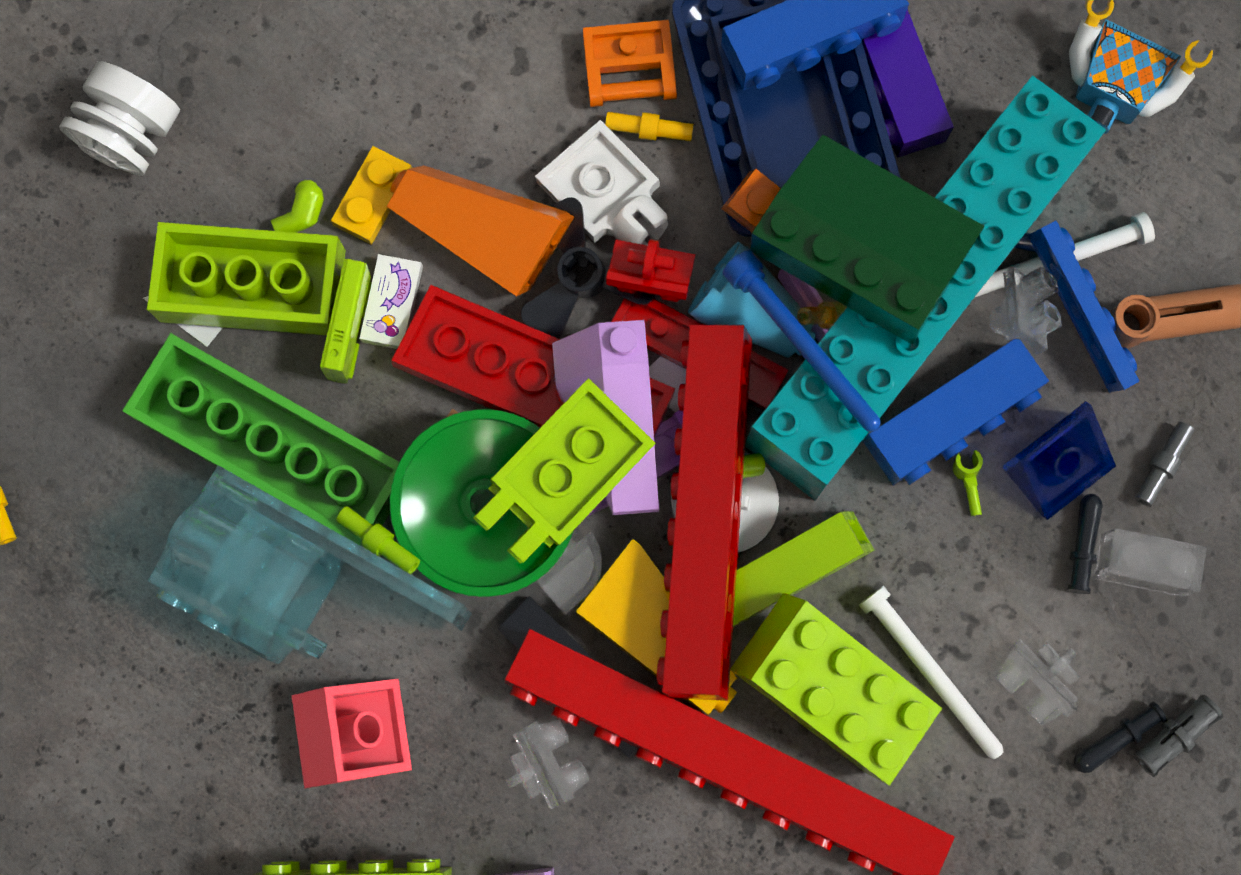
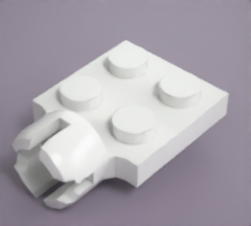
[535,120,668,245]

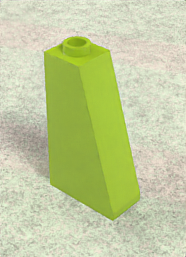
[733,511,875,628]

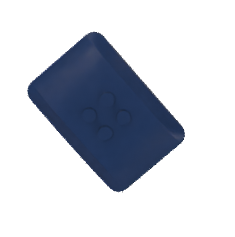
[672,0,900,237]

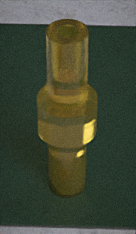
[797,301,847,329]

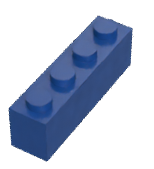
[721,0,909,90]
[863,337,1049,486]

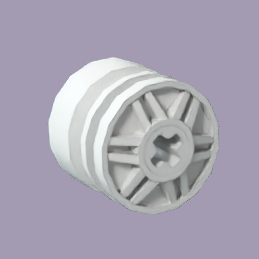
[59,61,180,176]

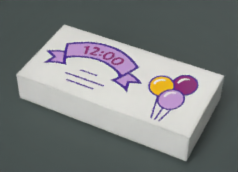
[359,254,423,349]

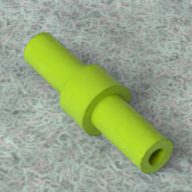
[336,506,420,575]

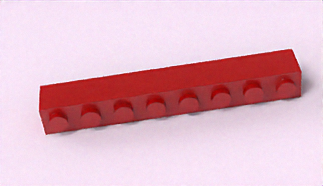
[657,325,752,701]

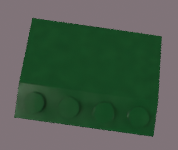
[750,135,985,345]

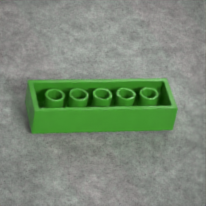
[122,333,399,552]

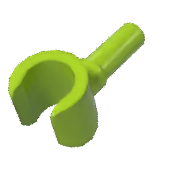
[953,450,983,516]

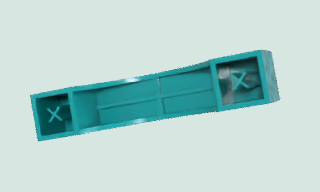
[745,75,1106,501]

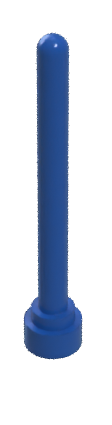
[722,250,881,432]

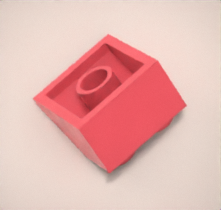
[291,679,412,789]

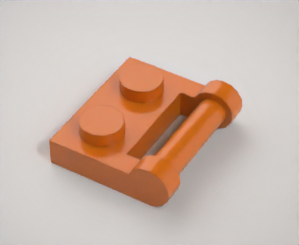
[583,20,677,107]

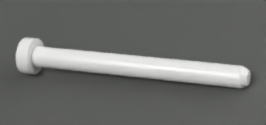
[975,212,1155,297]
[859,585,1004,759]

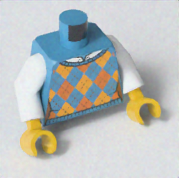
[1069,0,1213,134]

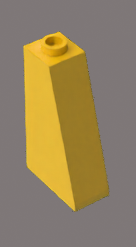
[576,539,737,716]

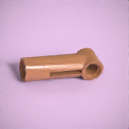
[1110,284,1241,348]

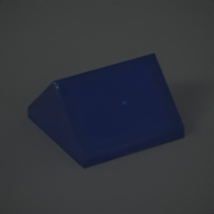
[1002,401,1116,520]

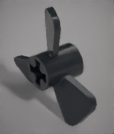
[521,197,656,339]

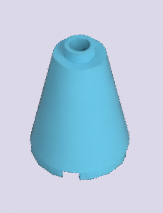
[688,242,816,358]

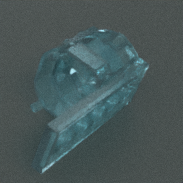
[147,466,472,664]

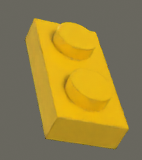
[331,146,412,245]

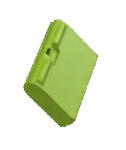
[320,259,372,384]

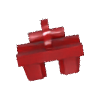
[606,239,696,302]

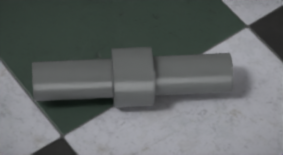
[1135,422,1195,507]

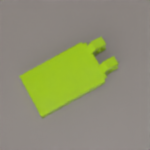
[473,378,656,564]

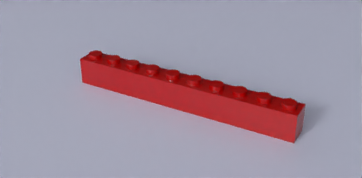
[505,629,955,875]

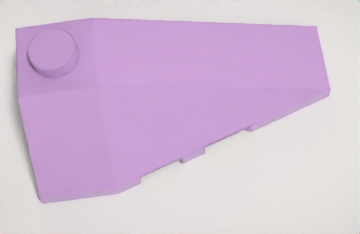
[552,320,659,515]

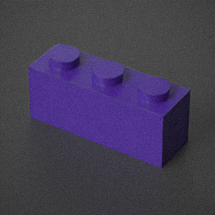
[862,9,954,158]

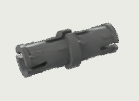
[1133,694,1223,777]

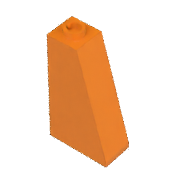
[386,165,574,297]

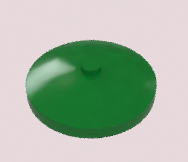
[390,409,574,597]

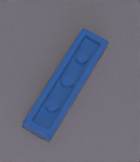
[1028,220,1140,393]

